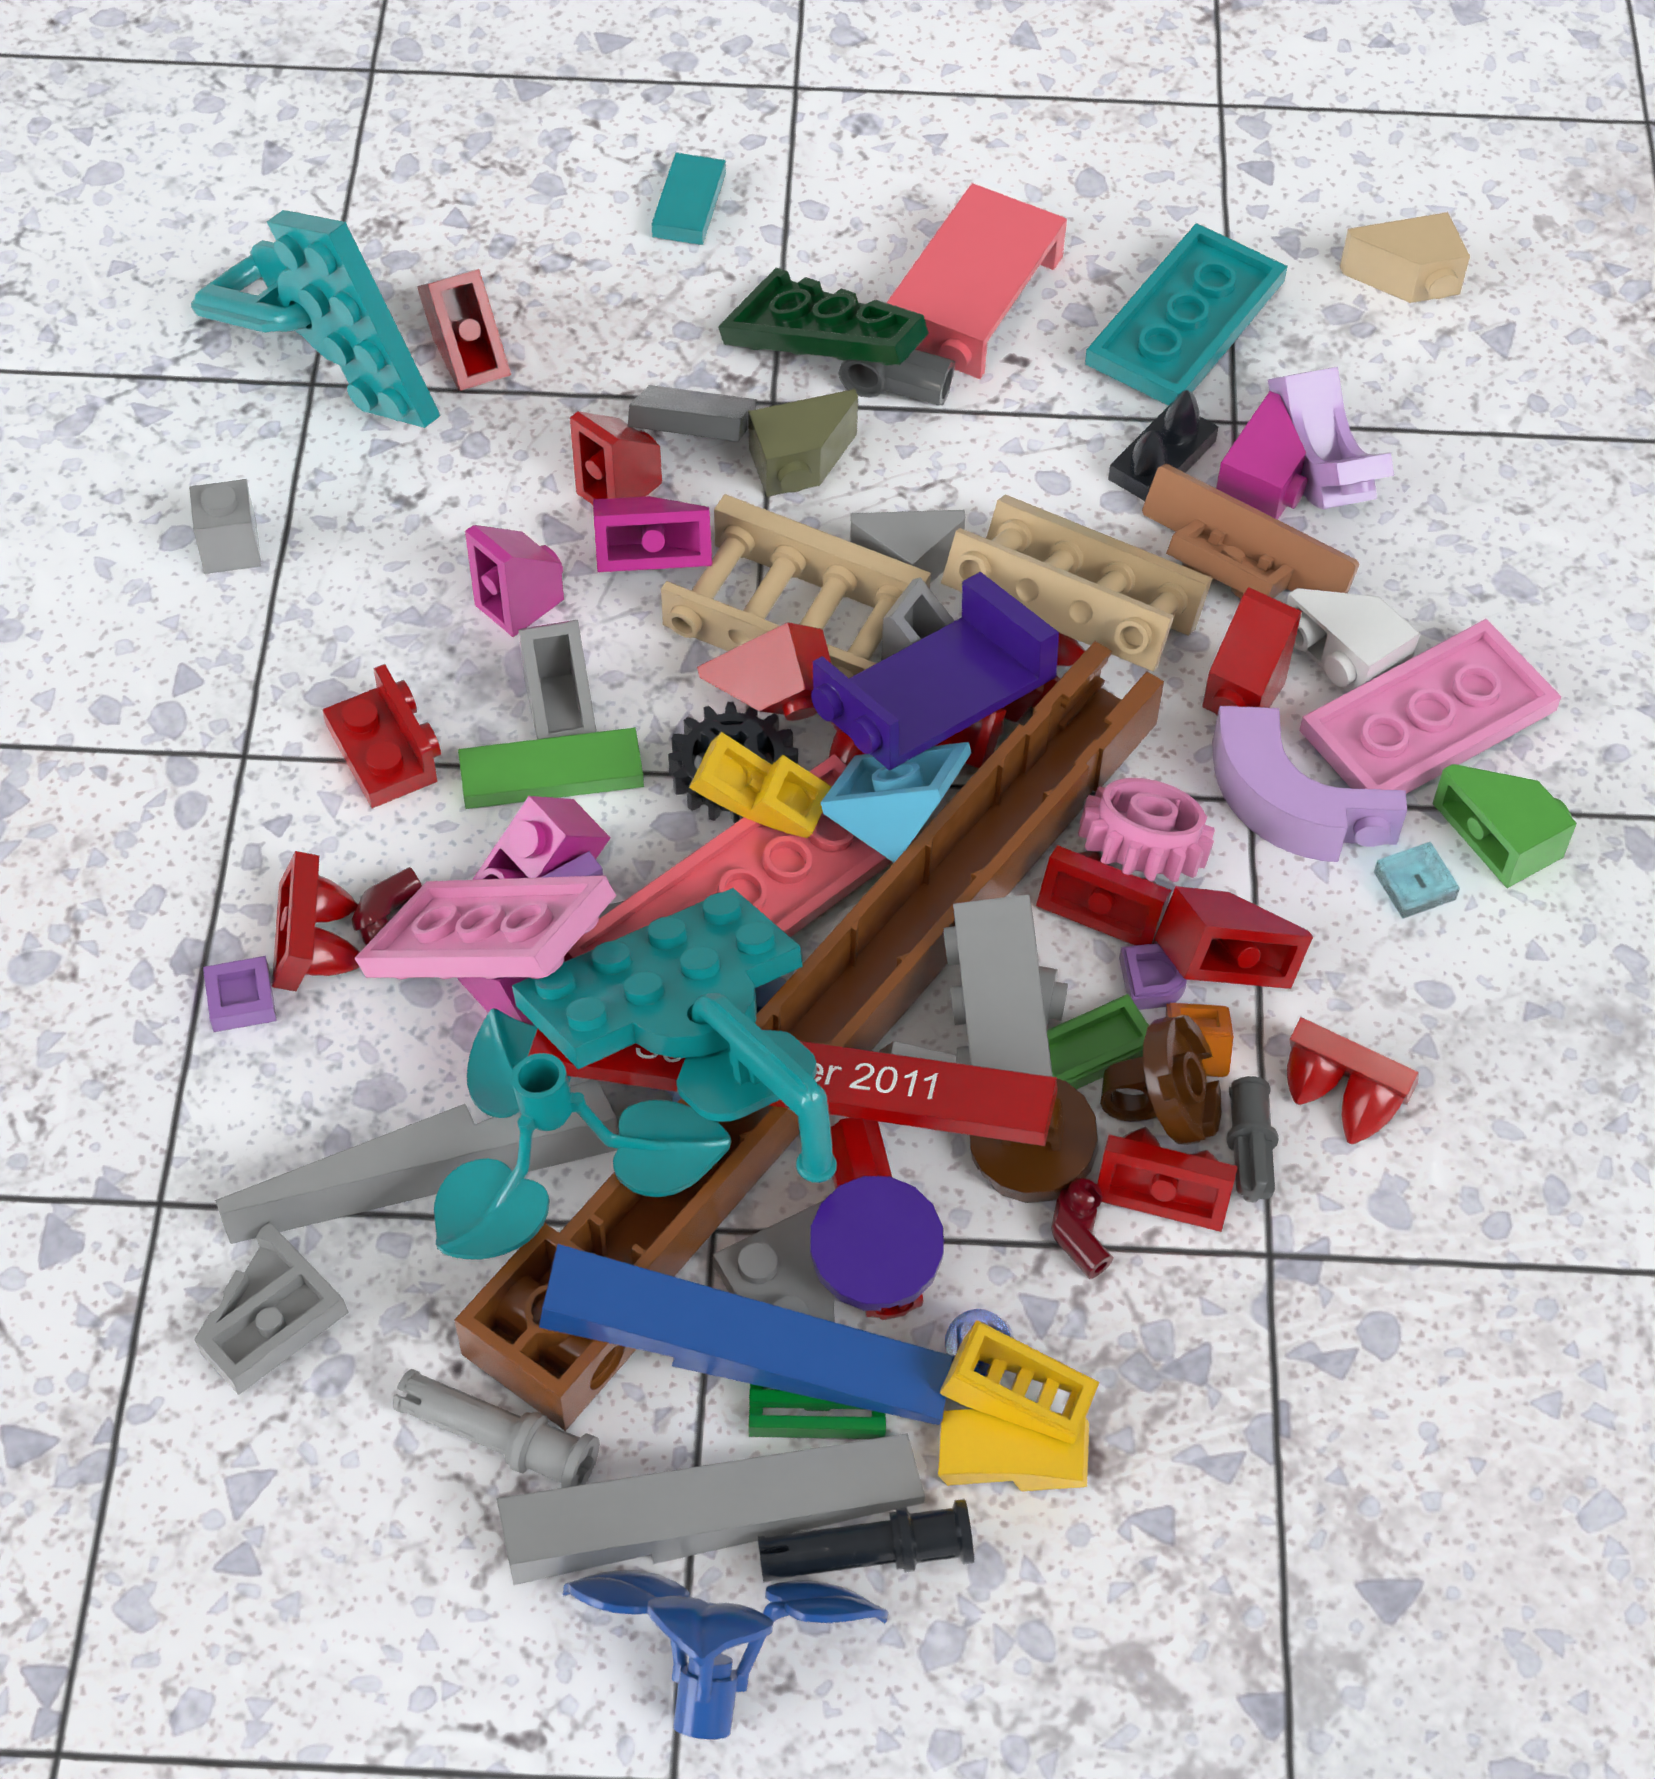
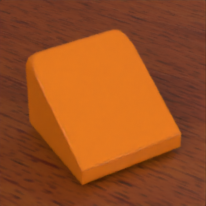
[1166,1002,1234,1077]

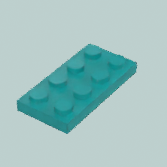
[1085,223,1288,406]

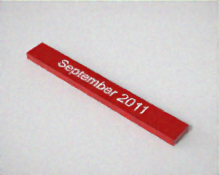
[528,1028,1057,1146]

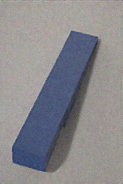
[539,1244,953,1425]

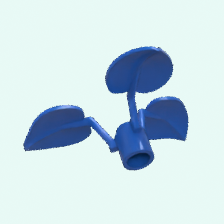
[563,1570,889,1740]

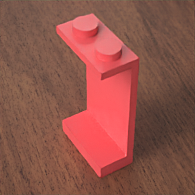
[887,183,1067,379]

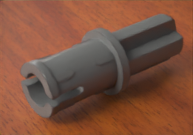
[1226,1076,1279,1203]

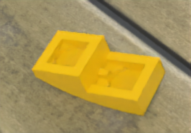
[689,732,832,838]
[938,1409,1089,1492]

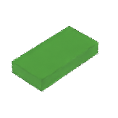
[1047,994,1149,1090]

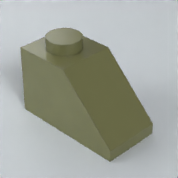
[748,389,858,497]

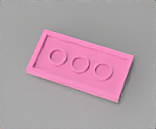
[1299,619,1561,794]
[355,875,616,979]

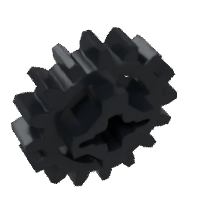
[668,701,798,823]

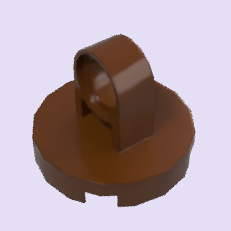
[1100,1015,1222,1145]
[969,1078,1099,1203]

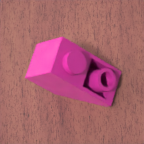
[472,796,611,880]

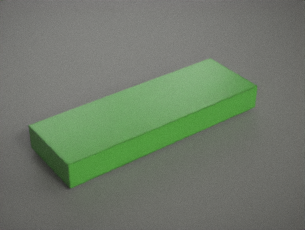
[458,727,644,809]

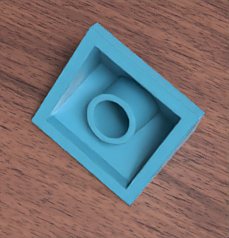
[821,742,971,863]

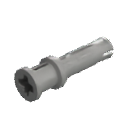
[393,1369,600,1488]

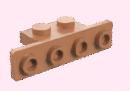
[1142,464,1359,598]

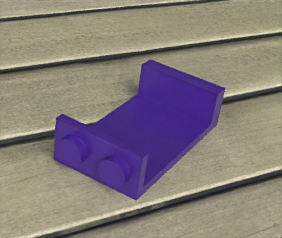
[811,572,1059,771]

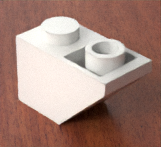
[1286,588,1420,692]

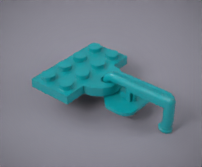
[191,210,441,428]
[512,888,837,1183]

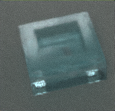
[1374,841,1460,919]

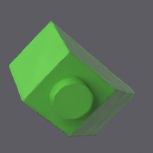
[1432,764,1577,888]

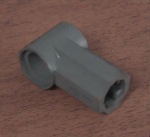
[838,349,955,406]

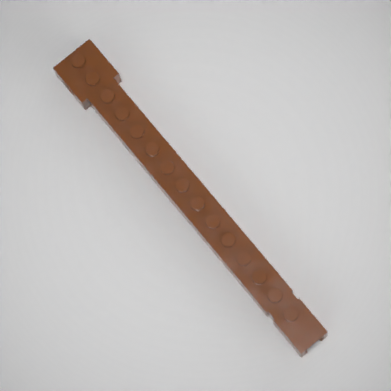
[454,641,1164,1431]

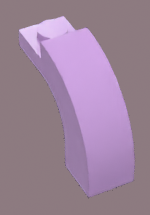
[1268,367,1394,509]
[1212,706,1407,862]

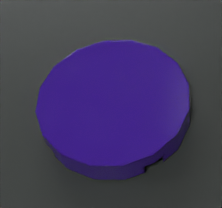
[810,1176,944,1311]

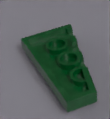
[718,267,929,366]

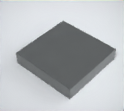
[627,385,757,442]

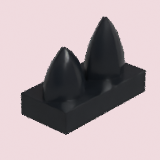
[1108,390,1219,501]

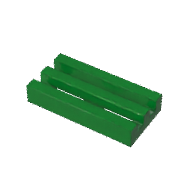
[748,1384,886,1439]

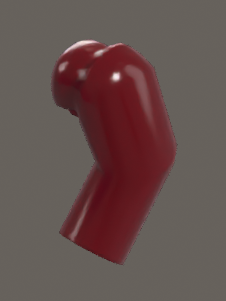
[351,867,422,945]
[1051,1178,1114,1279]

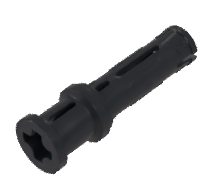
[758,1499,974,1583]

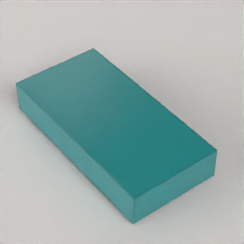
[651,152,726,245]

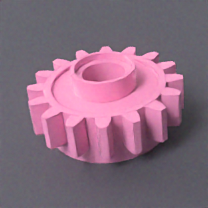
[1078,778,1215,882]

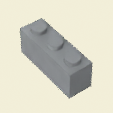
[944,894,1053,1077]

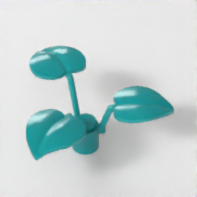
[434,1008,731,1260]

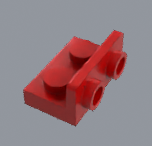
[322,664,441,809]

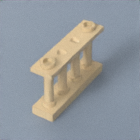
[661,494,931,678]
[941,494,1213,671]

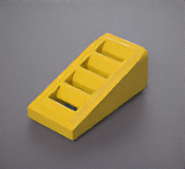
[939,1320,1100,1444]

